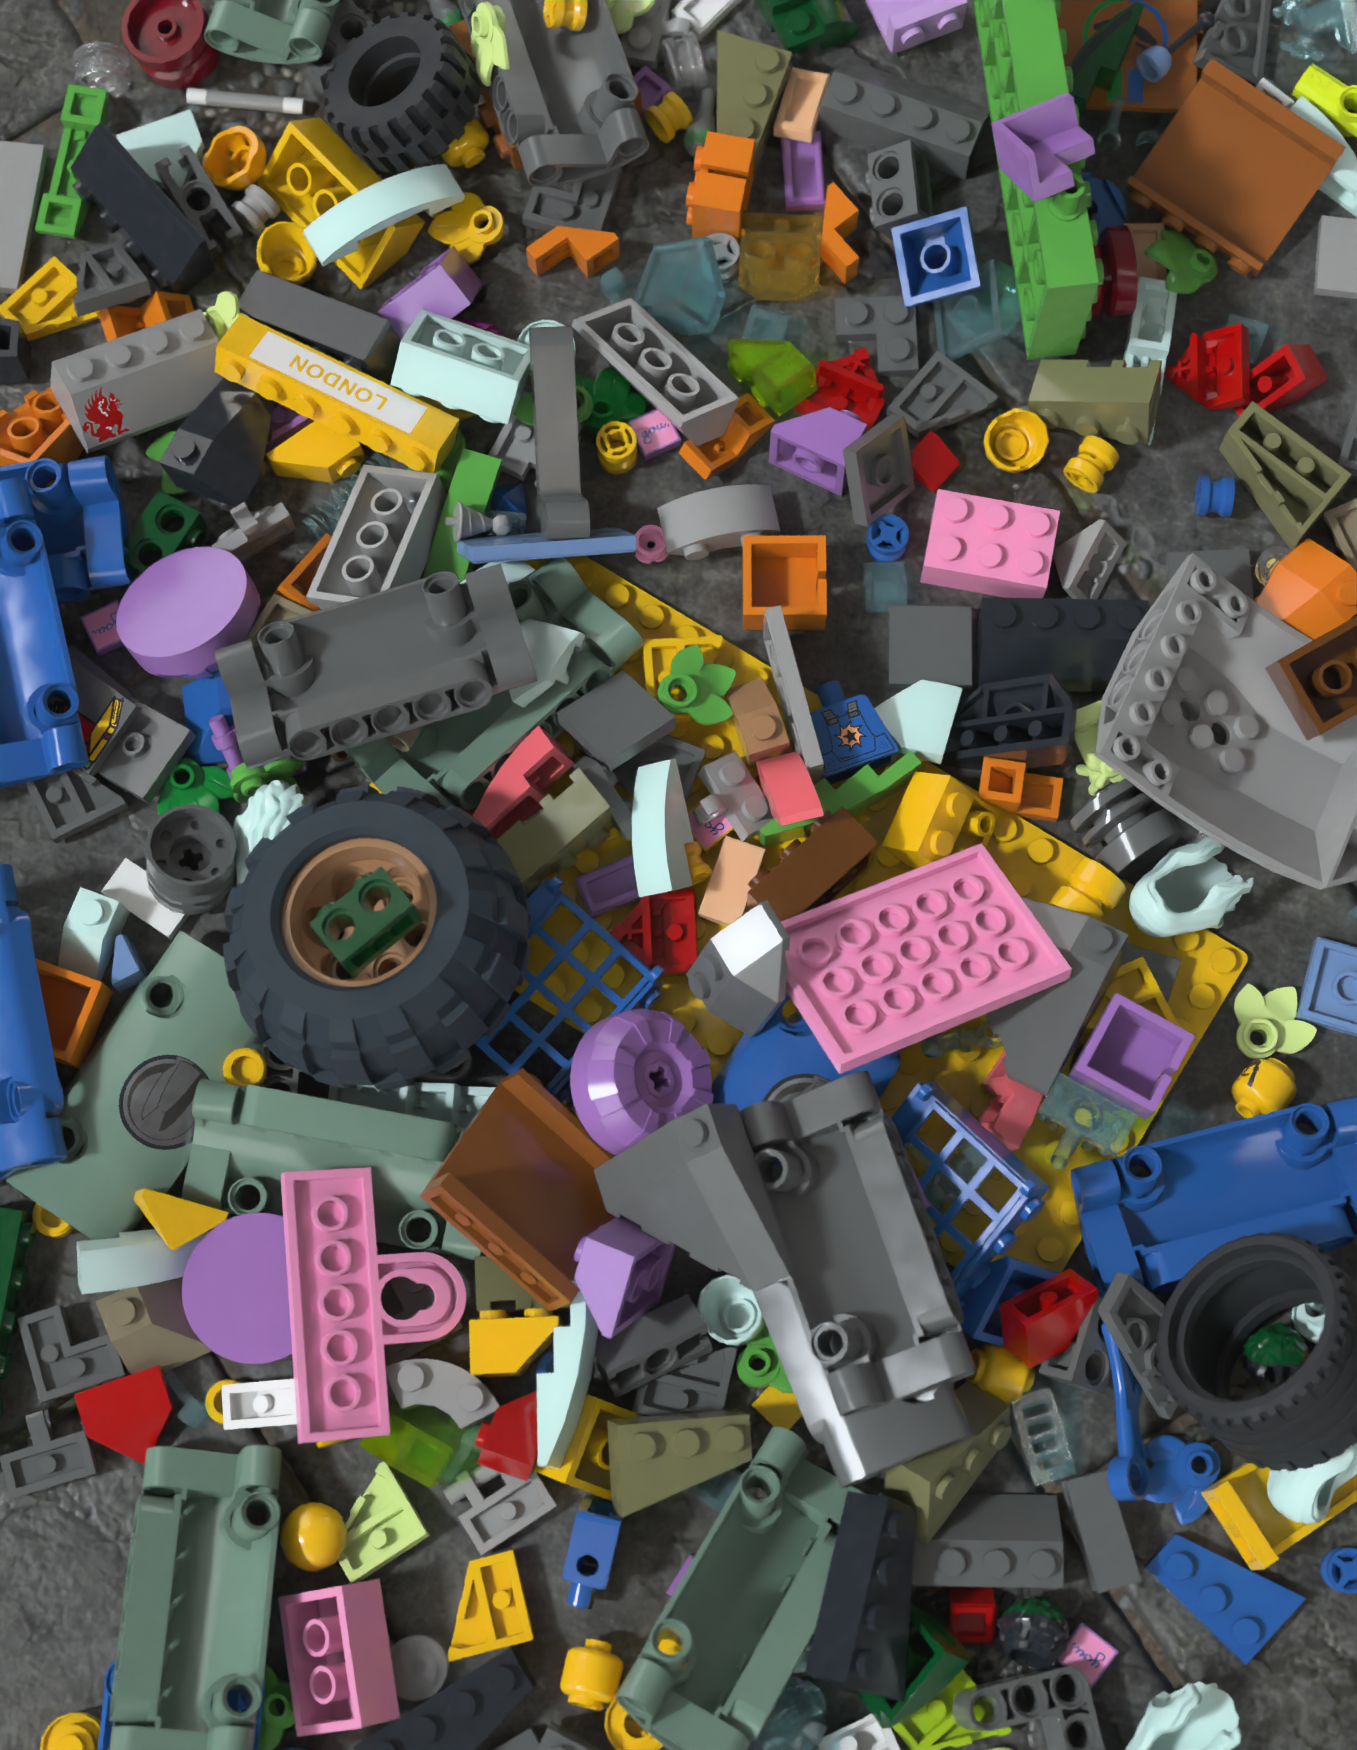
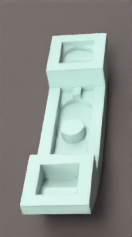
[303,164,465,266]

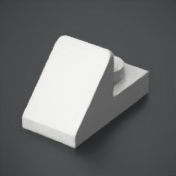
[222,1379,297,1430]

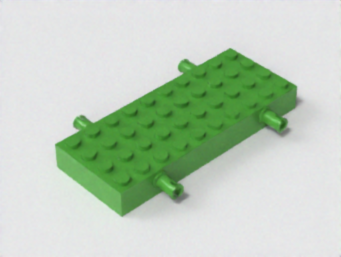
[973,0,1104,360]

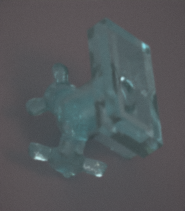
[1273,0,1357,62]
[1037,1072,1138,1169]
[907,1139,999,1215]

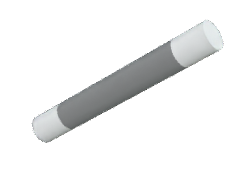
[186,88,305,115]

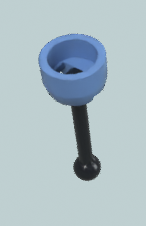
[1136,11,1214,82]

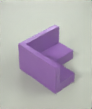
[991,93,1095,202]
[378,245,483,340]

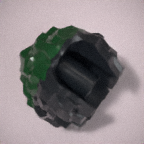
[1241,1322,1310,1394]
[997,1596,1069,1670]

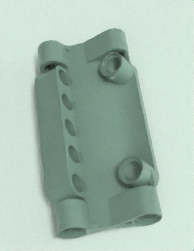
[182,1079,483,1261]

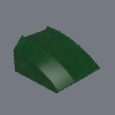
[856,1598,971,1729]

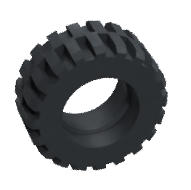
[324,12,481,172]

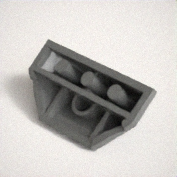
[686,900,790,1037]

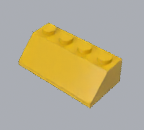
[257,117,425,289]

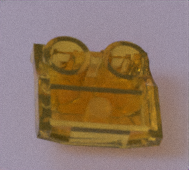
[738,210,822,302]

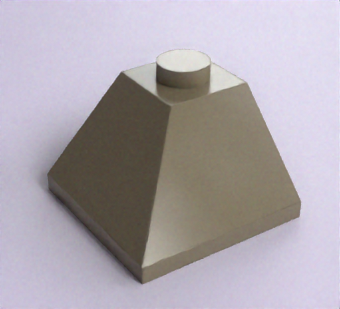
[95,1277,213,1374]

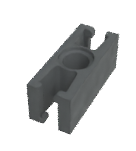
[154,145,243,259]
[594,1294,713,1399]
[1060,1470,1142,1593]

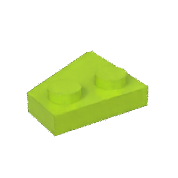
[892,1669,1012,1750]

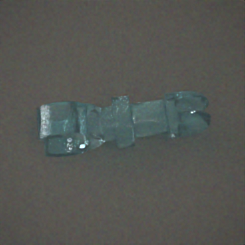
[921,1020,1003,1058]

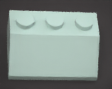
[390,309,531,425]

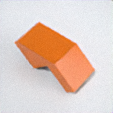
[820,182,859,284]
[526,226,620,279]
[98,291,194,342]
[678,393,775,481]
[978,757,1063,822]

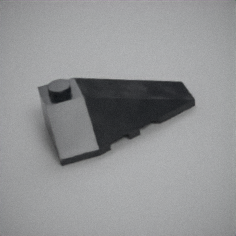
[159,378,278,507]

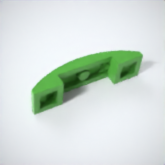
[35,84,109,239]

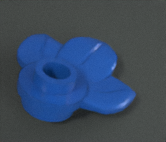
[1144,1435,1221,1525]

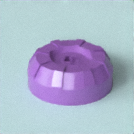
[116,547,261,680]
[570,1009,714,1156]
[182,1213,293,1365]

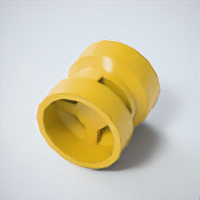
[596,421,638,474]
[1063,435,1120,493]

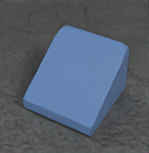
[111,934,149,992]

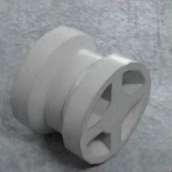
[229,184,281,236]
[700,232,740,283]

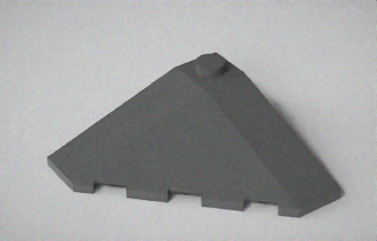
[986,896,1129,1097]
[593,1104,795,1292]

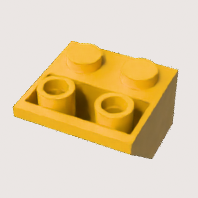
[882,771,1000,868]
[469,1308,563,1378]

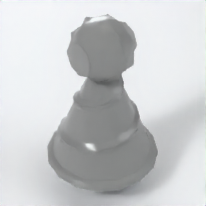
[445,501,512,543]

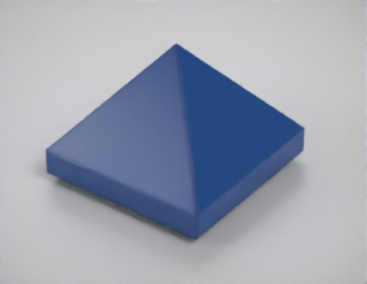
[488,482,529,525]

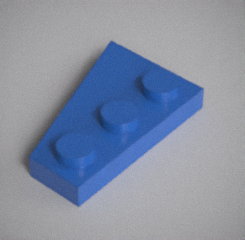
[1143,1534,1306,1665]

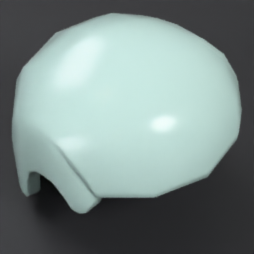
[697,1274,765,1346]

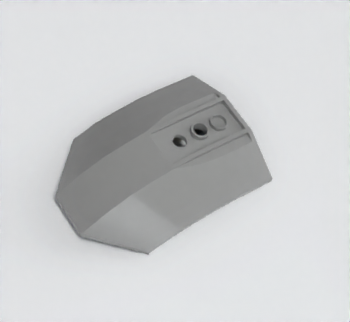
[1095,553,1357,890]

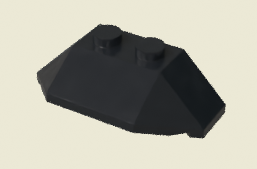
[932,673,1077,771]

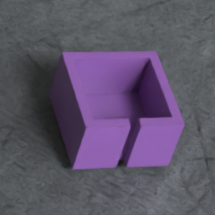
[1068,993,1195,1119]

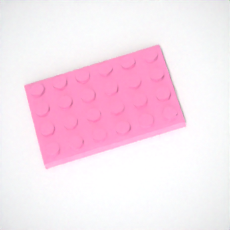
[781,843,1072,1074]

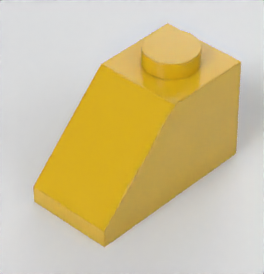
[266,421,366,483]

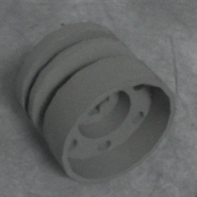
[1070,779,1185,880]
[145,804,237,915]

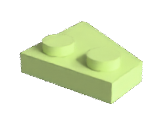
[338,1461,430,1584]

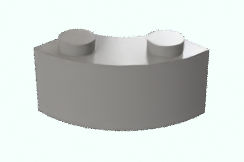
[657,484,780,560]
[386,1359,502,1430]

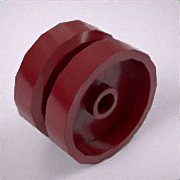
[121,0,221,89]
[1091,225,1138,319]

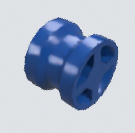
[1195,475,1235,517]
[866,514,909,564]
[1320,1547,1357,1594]

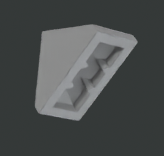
[1053,520,1127,599]

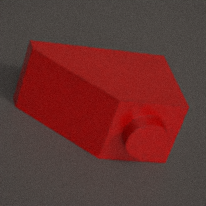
[1234,344,1329,417]
[999,1269,1098,1368]
[474,1391,538,1482]

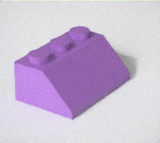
[574,1217,676,1339]

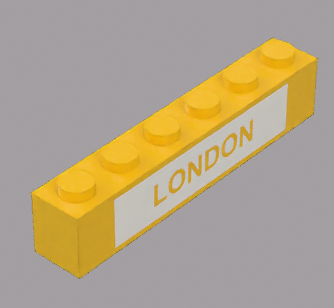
[214,313,460,474]

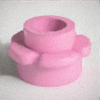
[634,525,669,564]

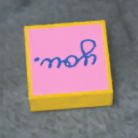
[688,794,735,855]

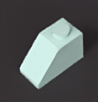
[58,887,130,981]

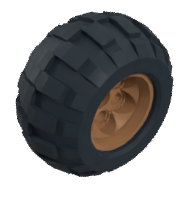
[223,785,531,1090]

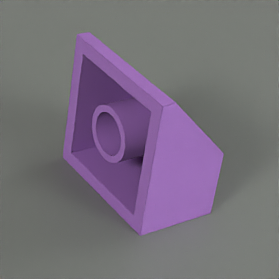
[769,407,867,496]

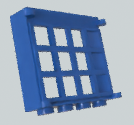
[474,876,665,1104]
[891,1082,1050,1307]

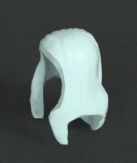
[233,780,308,884]
[1129,837,1253,937]
[1267,1443,1357,1525]
[1125,1681,1242,1750]

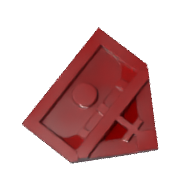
[1164,323,1250,411]
[794,347,885,432]
[610,889,699,977]
[74,1365,175,1464]

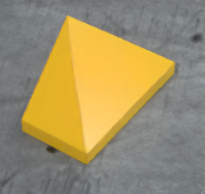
[133,1188,228,1251]

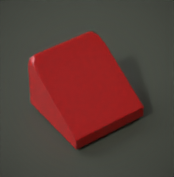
[910,430,961,493]
[948,1586,996,1643]

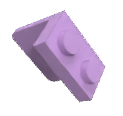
[865,0,967,55]

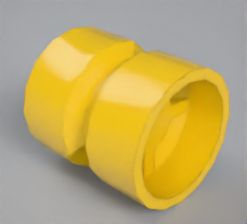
[1048,858,1127,922]

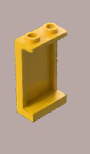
[1201,1462,1357,1571]

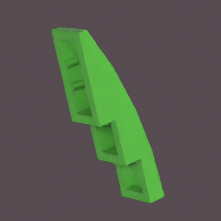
[423,448,503,583]
[759,750,922,847]

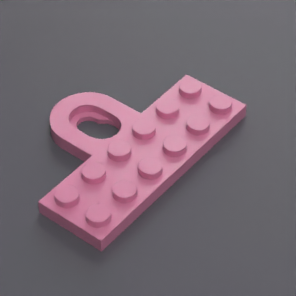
[281,1167,466,1444]

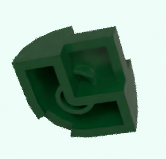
[755,0,858,55]

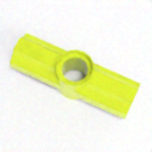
[1291,64,1357,137]

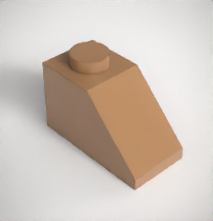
[724,678,790,768]

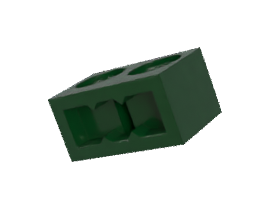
[124,490,207,578]
[309,866,424,977]

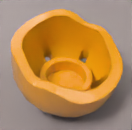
[202,126,267,191]

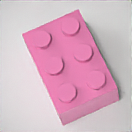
[920,489,1060,598]
[278,1579,400,1737]

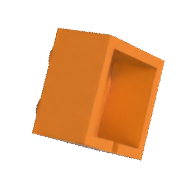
[686,131,755,246]
[742,535,827,630]
[35,958,114,1069]

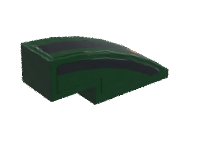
[1069,2,1144,120]

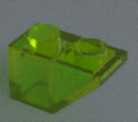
[727,339,817,417]
[359,1411,458,1489]

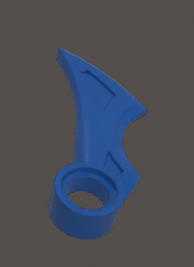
[1101,1323,1150,1501]

